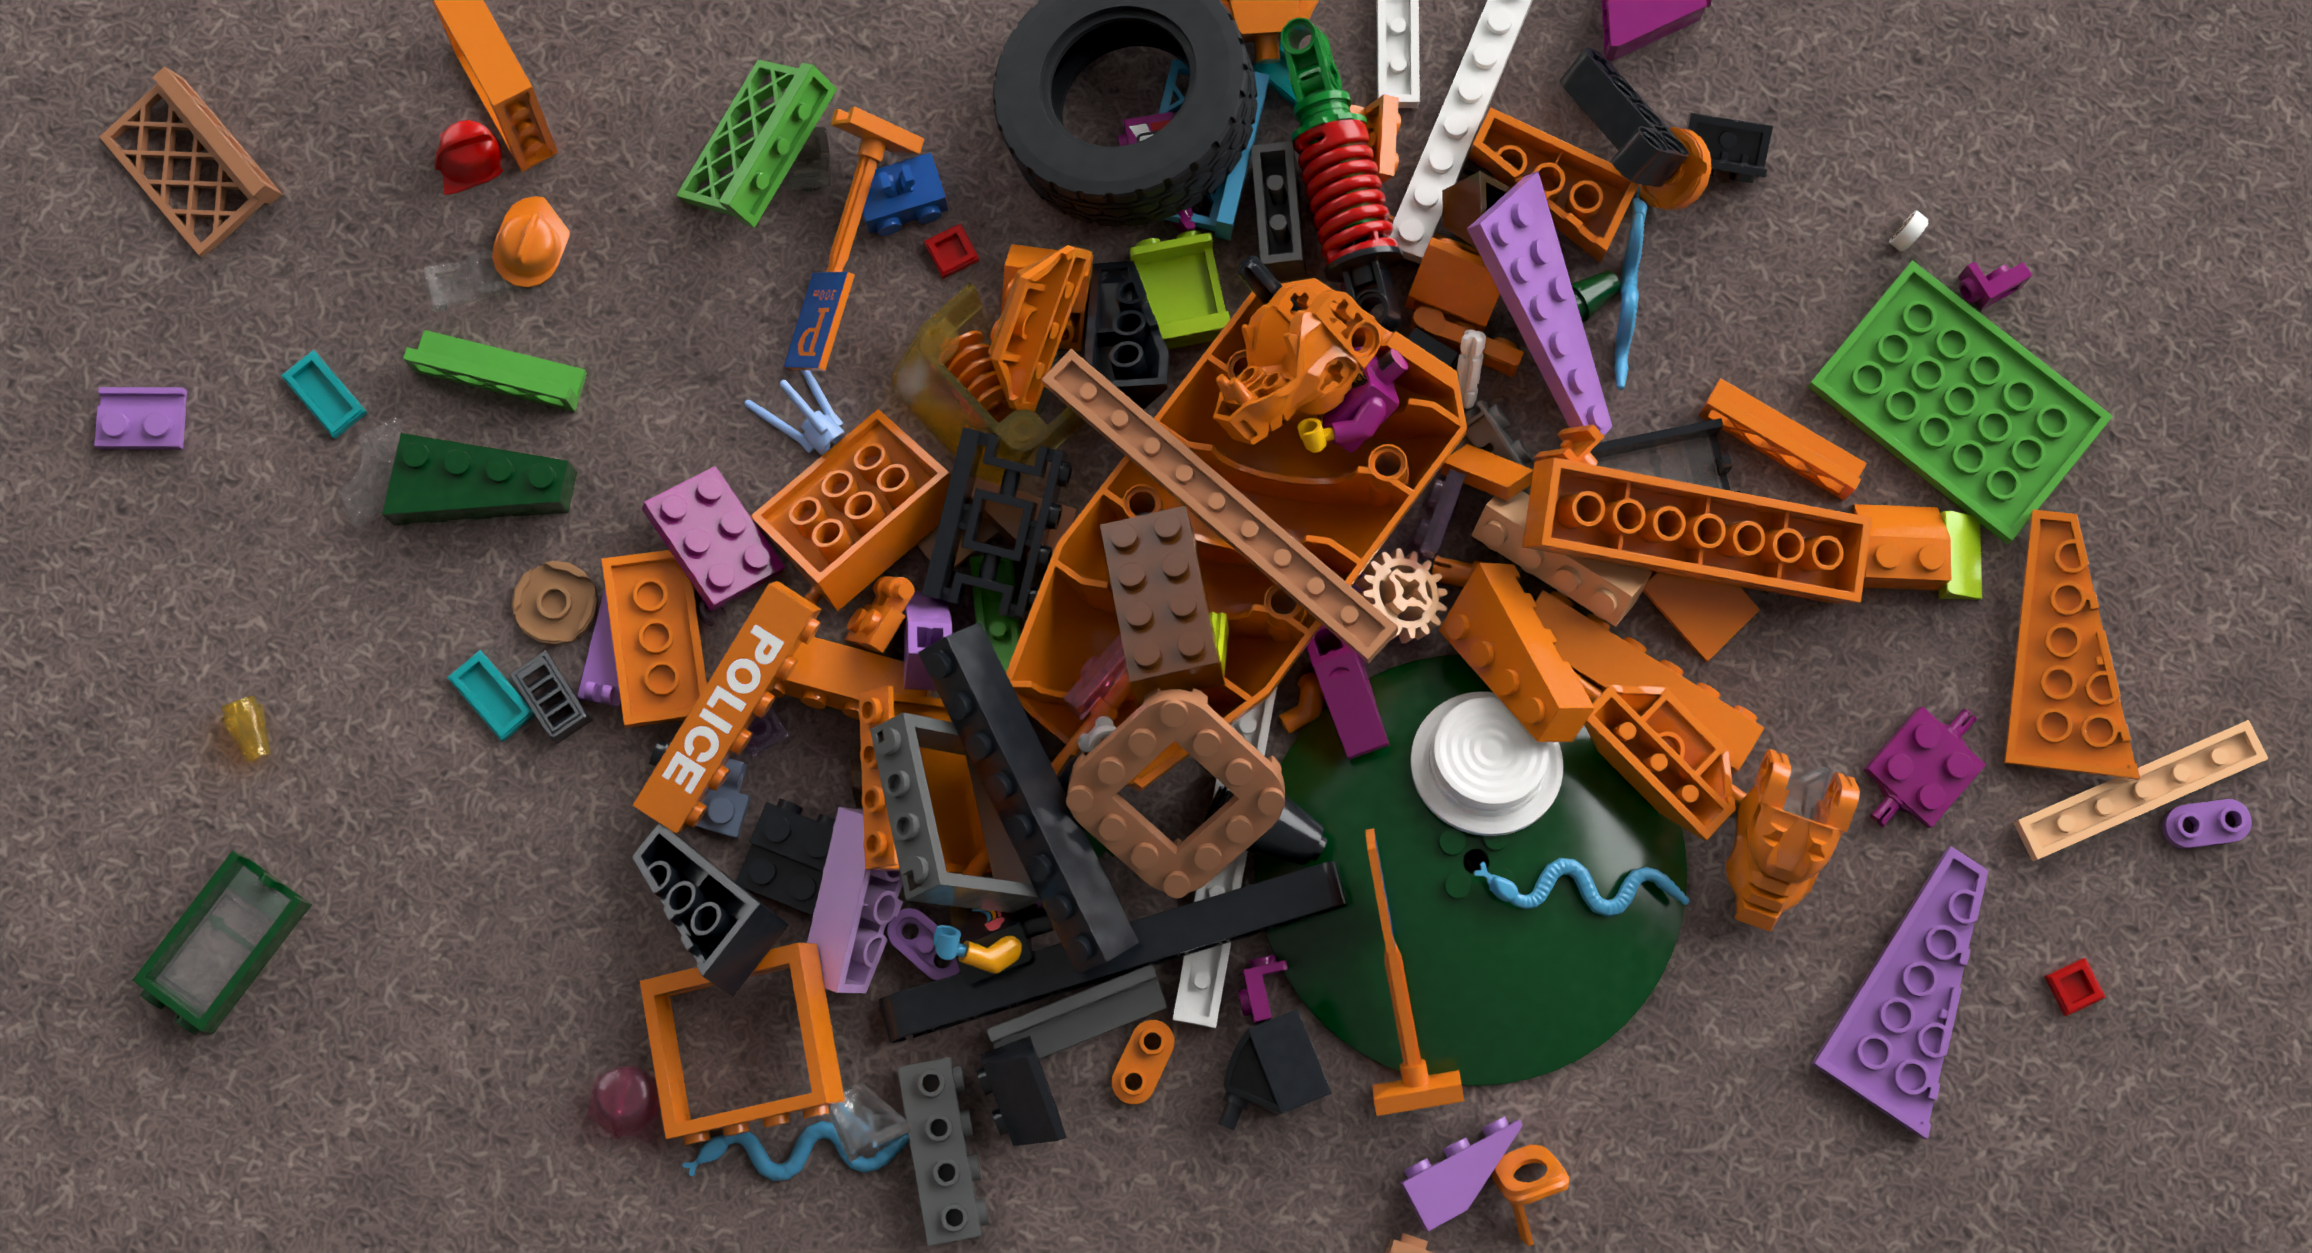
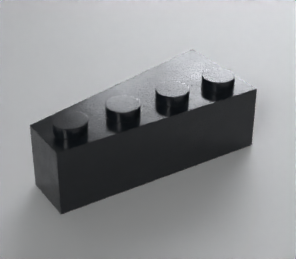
[632,823,789,997]

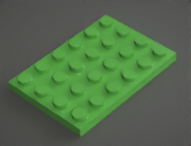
[1807,260,2113,545]

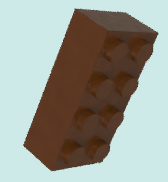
[1100,505,1225,704]

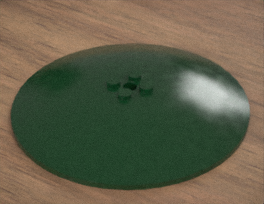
[1255,655,1687,1086]

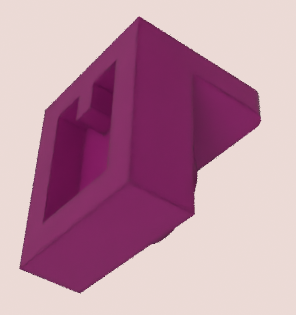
[1958,262,2033,311]

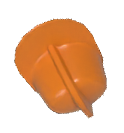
[492,196,570,288]

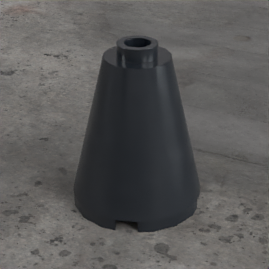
[1203,786,1327,865]

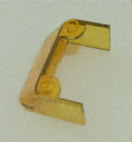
[891,282,1086,485]

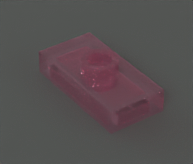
[1064,634,1127,720]

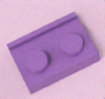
[94,387,187,450]

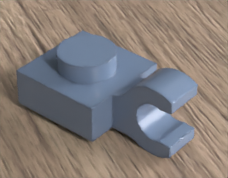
[696,759,751,838]

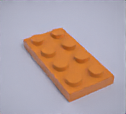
[601,550,707,728]

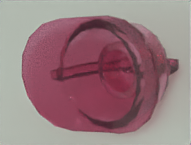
[586,1066,660,1144]

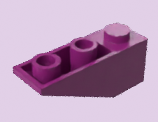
[1307,625,1390,760]

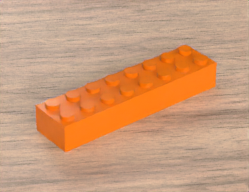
[1522,458,1872,604]

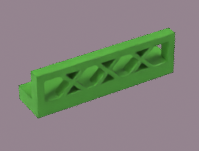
[403,330,587,412]

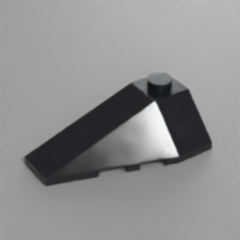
[1084,261,1170,410]

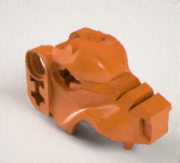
[1213,283,1381,445]
[1725,749,1860,932]

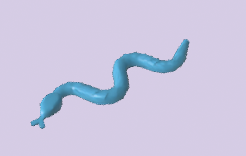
[1614,187,1647,390]
[1474,858,1690,917]
[682,1121,910,1181]

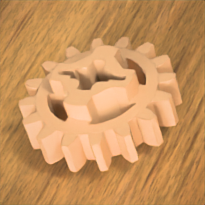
[1356,549,1447,643]

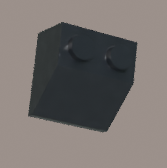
[976,1036,1067,1146]

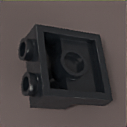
[736,798,836,916]

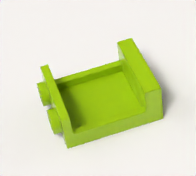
[1129,230,1230,349]

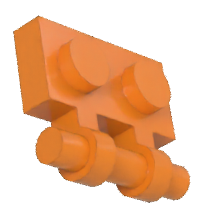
[844,576,915,653]

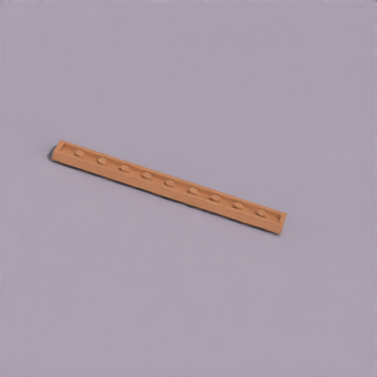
[1041,349,1398,664]

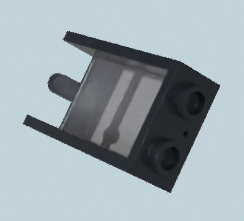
[1590,418,1741,493]

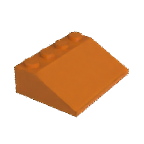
[750,409,951,611]

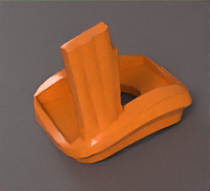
[1491,1145,1569,1247]

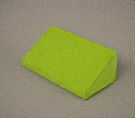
[1939,511,1982,600]

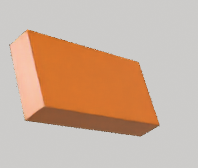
[1441,444,1533,501]

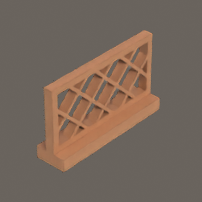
[99,66,283,257]

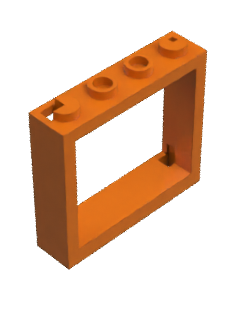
[431,0,558,172]
[640,943,845,1145]

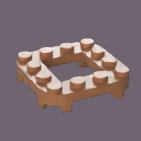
[1066,687,1285,898]

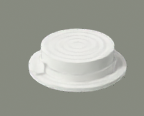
[1410,692,1563,836]

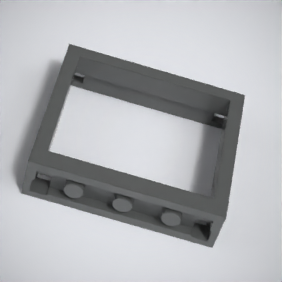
[870,712,1040,913]

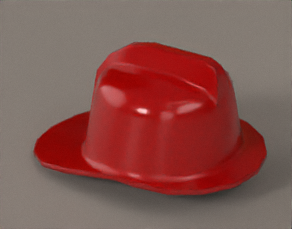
[434,120,503,195]

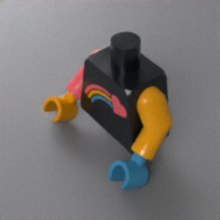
[933,904,1054,985]

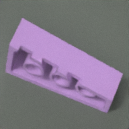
[807,807,903,993]

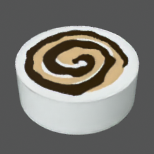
[1889,210,1928,252]

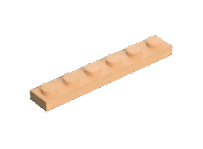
[2013,720,2268,862]

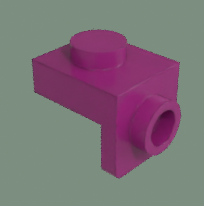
[1238,955,1288,1024]

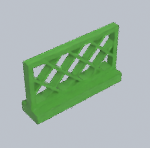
[676,60,837,228]

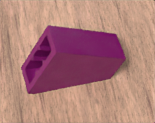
[1601,0,1712,61]

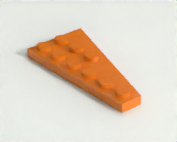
[2004,510,2140,780]

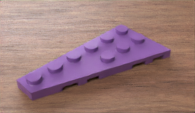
[1467,171,1612,436]
[1811,846,1988,1139]

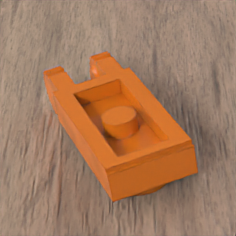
[1410,305,1524,377]

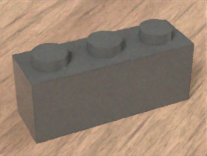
[1251,141,1307,279]

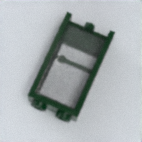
[132,851,312,1035]

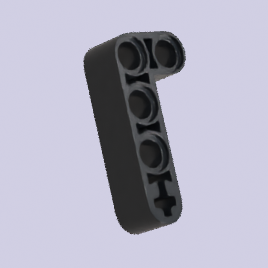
[1559,47,1689,187]

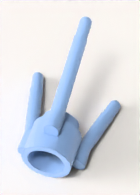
[744,370,845,455]

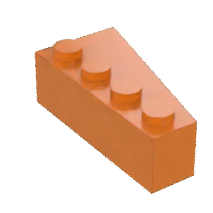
[1438,563,1594,742]

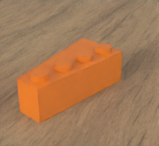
[1468,107,1639,263]

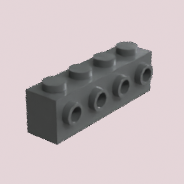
[897,1057,989,1246]

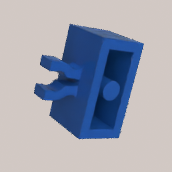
[852,152,948,236]

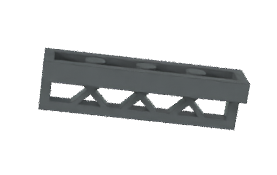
[986,964,1168,1059]

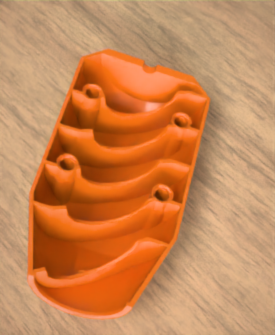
[1006,278,1467,791]

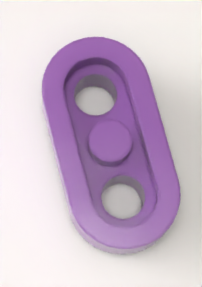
[2162,799,2252,849]
[887,908,961,981]

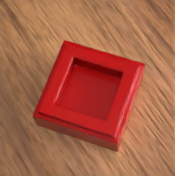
[923,223,980,279]
[2044,958,2106,1016]

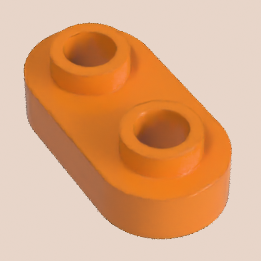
[1112,1020,1174,1105]

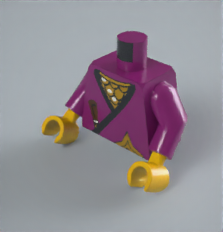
[1297,347,1408,453]

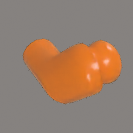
[1278,673,1325,735]

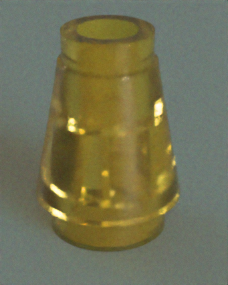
[220,696,272,763]

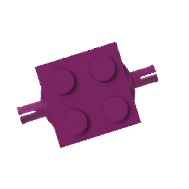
[1863,706,1986,828]

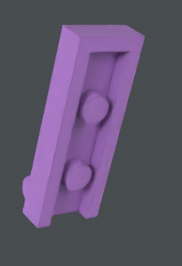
[577,588,621,708]

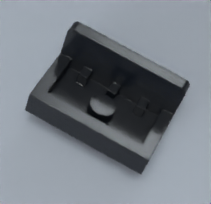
[1686,112,1773,183]

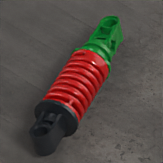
[1281,17,1404,332]

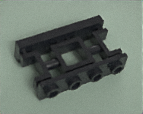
[922,427,1073,620]

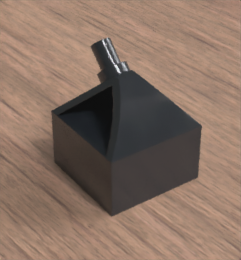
[1218,1009,1332,1131]

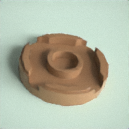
[511,561,599,646]

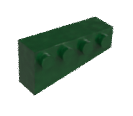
[382,433,577,526]

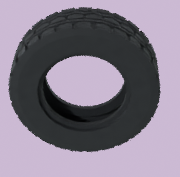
[993,0,1258,227]

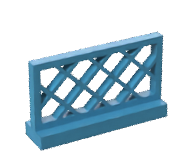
[1159,59,1270,241]

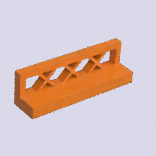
[1698,378,1867,501]

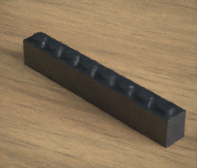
[918,622,1139,974]

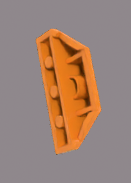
[988,245,1093,412]
[1584,684,1736,841]

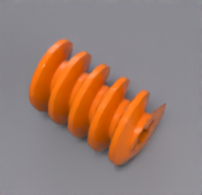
[939,330,1015,427]

